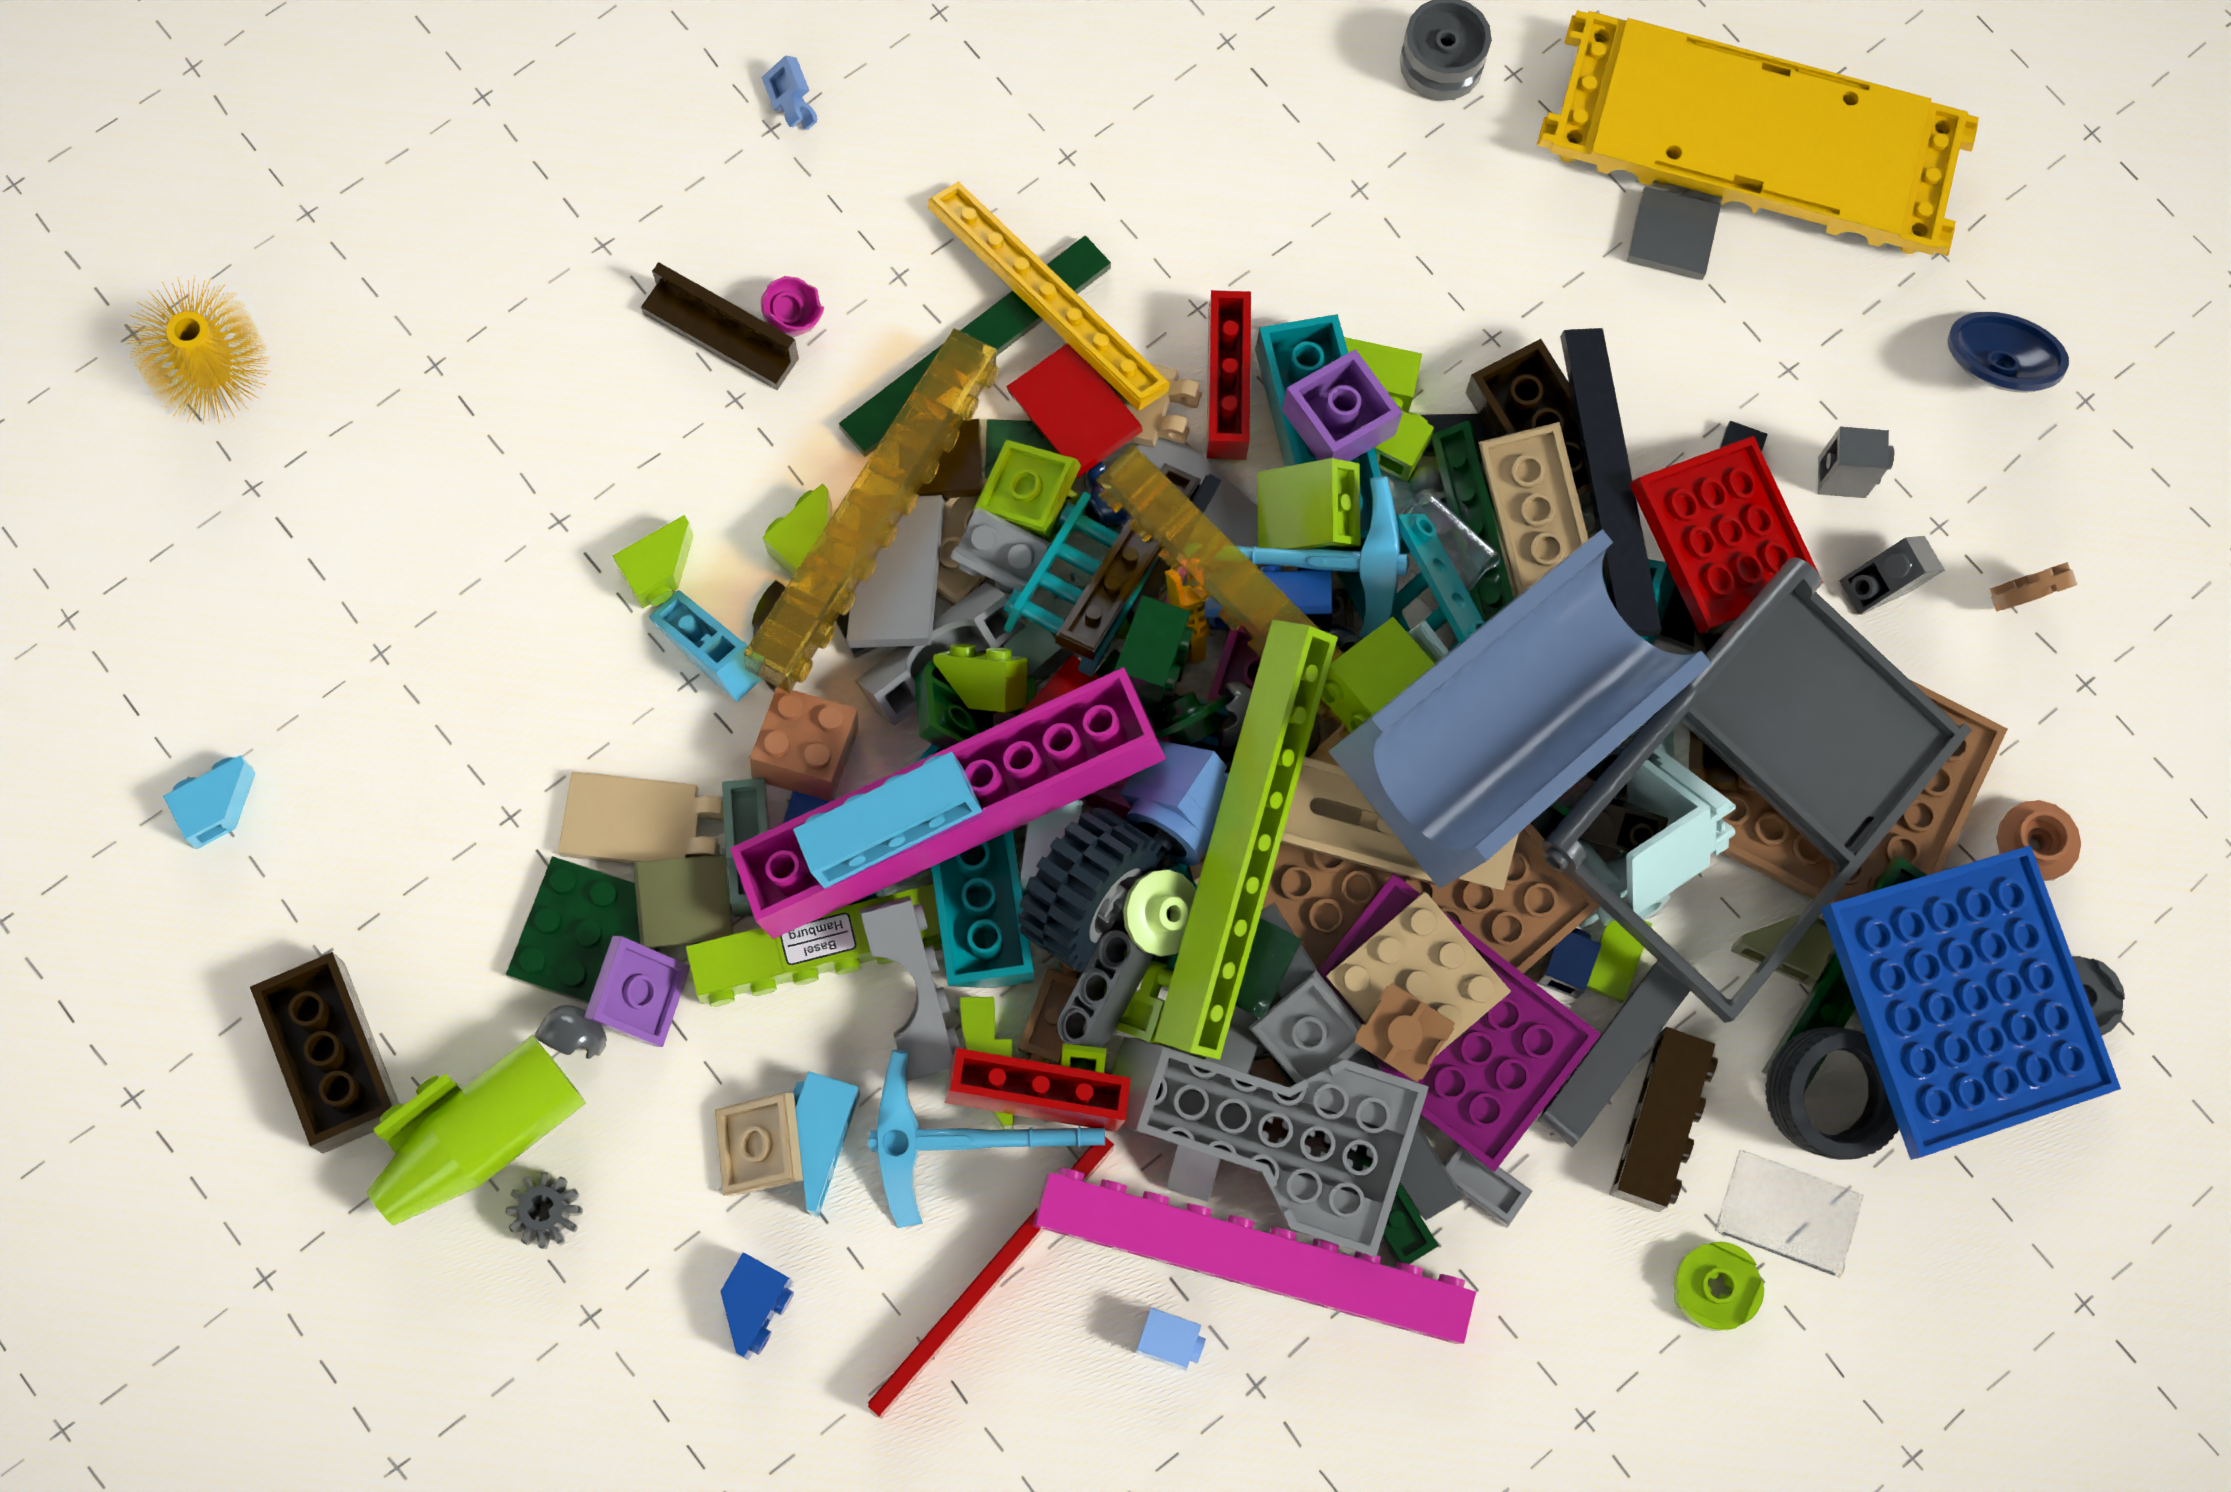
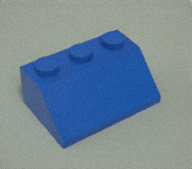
[1205,565,1333,630]

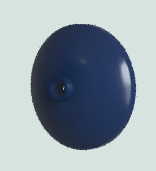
[1947,312,2069,393]

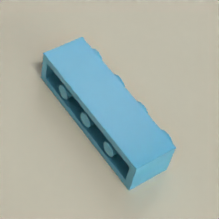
[793,751,983,889]

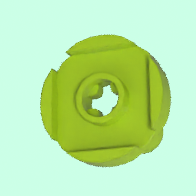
[1673,1241,1765,1332]

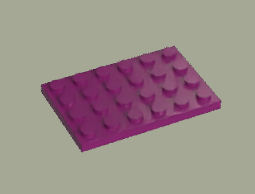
[1318,873,1601,1172]

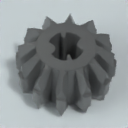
[505,1172,583,1249]

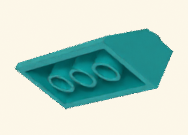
[931,830,1034,988]

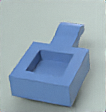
[761,55,818,130]

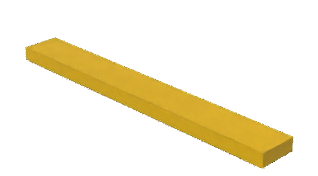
[928,181,1170,411]

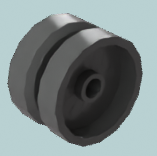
[1399,0,1492,101]

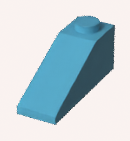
[649,590,768,702]
[793,1071,861,1218]

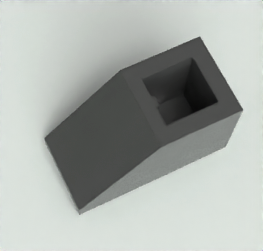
[1839,536,1945,615]

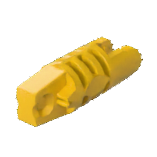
[1165,560,1210,664]

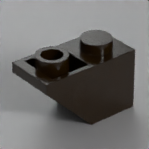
[1579,789,1668,853]

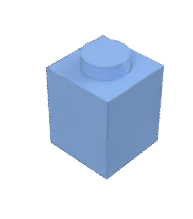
[1136,1307,1206,1371]

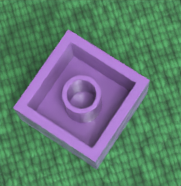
[1282,349,1402,461]

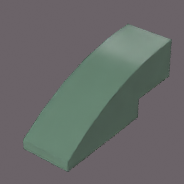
[722,778,770,918]

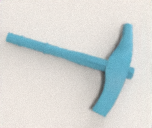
[1185,476,1409,639]
[868,1050,1105,1228]

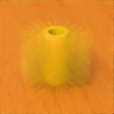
[125,275,269,425]

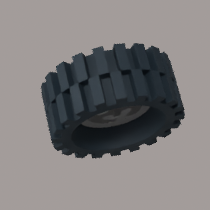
[1018,807,1164,972]

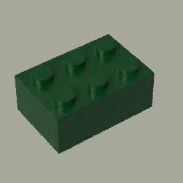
[1114,595,1195,729]

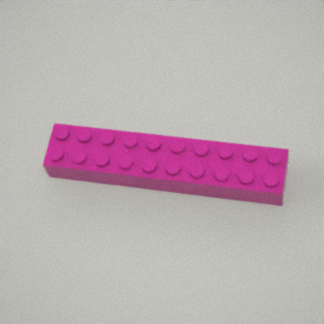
[730,667,1166,939]

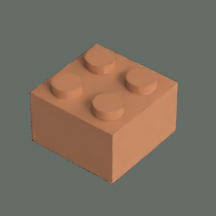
[750,686,858,802]

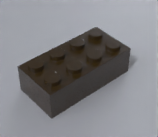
[1465,338,1592,508]
[250,952,399,1154]

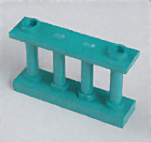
[1004,492,1170,678]
[1337,514,1485,652]

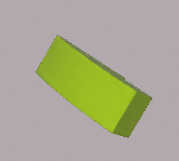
[960,997,1014,1130]

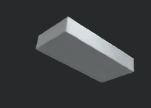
[1443,1144,1533,1228]

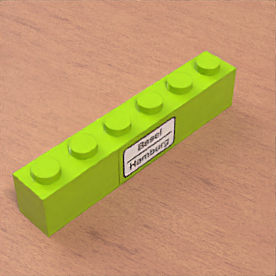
[686,884,942,1007]

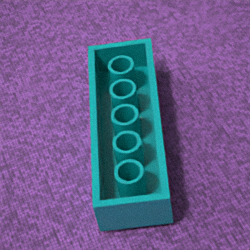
[1255,314,1382,552]

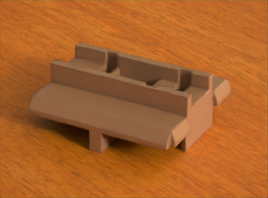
[1354,983,1455,1083]

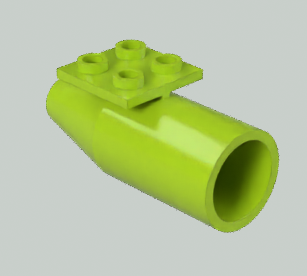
[366,1035,586,1226]

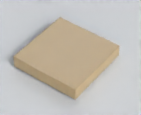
[715,1092,803,1196]

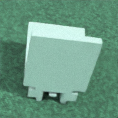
[1626,730,1736,914]

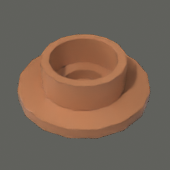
[1996,800,2081,881]

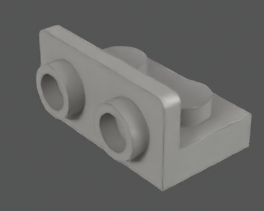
[950,507,1052,594]

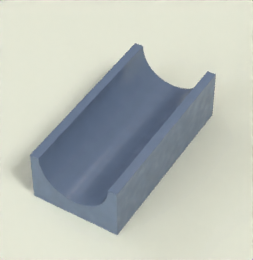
[1328,529,1712,889]

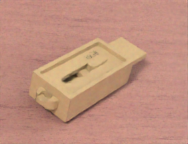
[1281,757,1519,891]

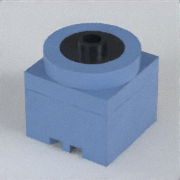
[1120,740,1229,866]

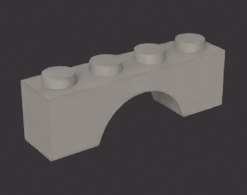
[855,582,1025,726]
[859,895,960,1081]

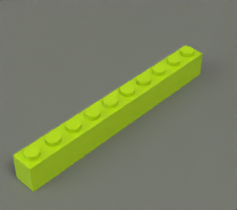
[1154,620,1338,1060]

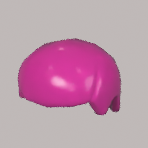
[761,276,824,337]

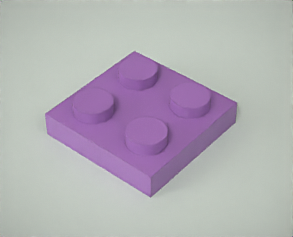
[584,936,690,1047]

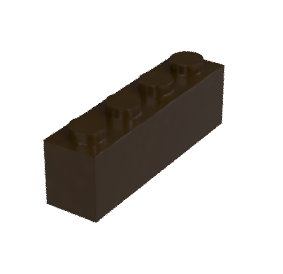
[1609,1026,1718,1213]

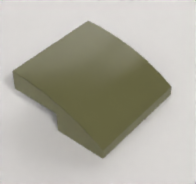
[633,856,733,948]

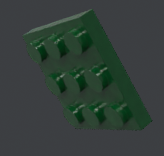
[505,856,655,1005]

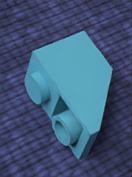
[163,755,256,849]

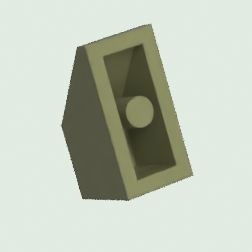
[1731,915,1833,986]

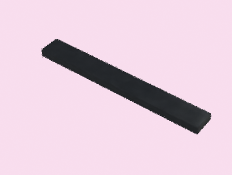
[1560,328,1662,636]

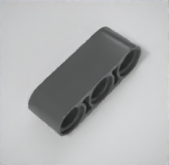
[1057,930,1153,1048]

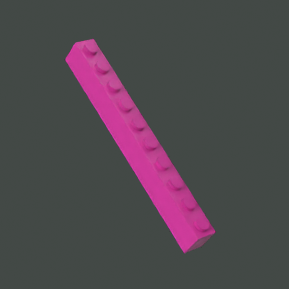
[1032,1167,1477,1344]

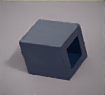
[1537,928,1602,999]

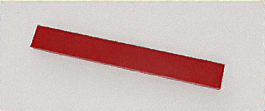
[868,1136,1115,1419]

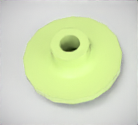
[1123,869,1196,956]

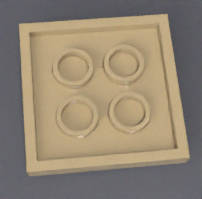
[1326,891,1511,1055]

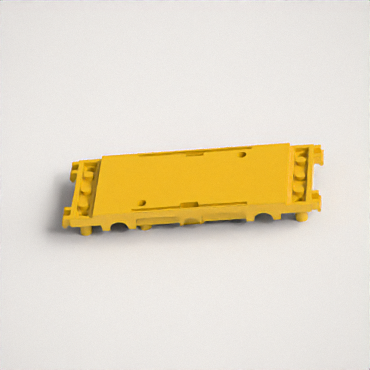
[1537,10,1979,256]

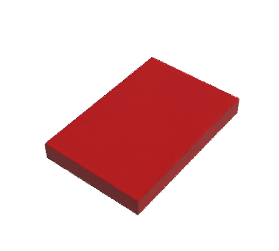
[1006,343,1143,478]

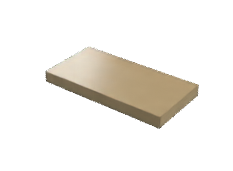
[1479,422,1589,596]

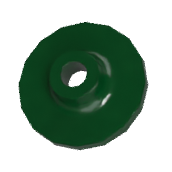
[1153,691,1228,746]

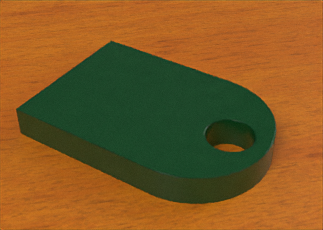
[915,661,994,750]

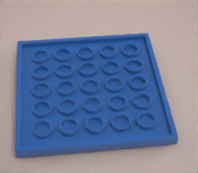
[1820,845,2121,1160]

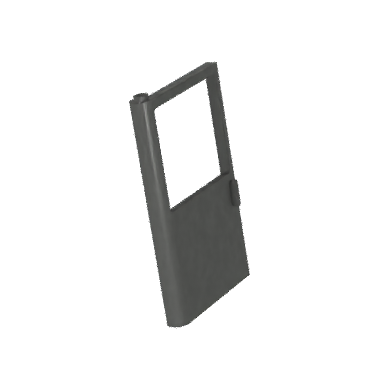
[1541,557,1972,1023]

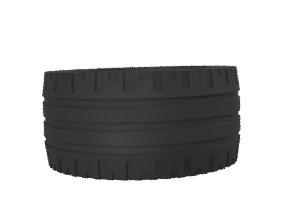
[1765,1026,1899,1160]

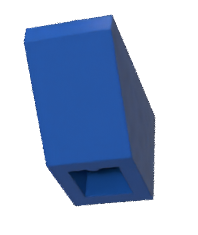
[720,1252,794,1360]

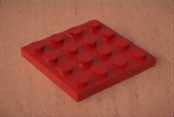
[1629,436,1823,634]

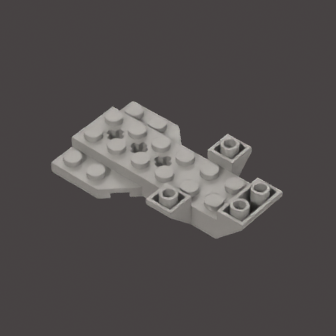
[1112,1026,1429,1257]

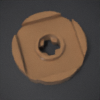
[1989,562,2078,612]

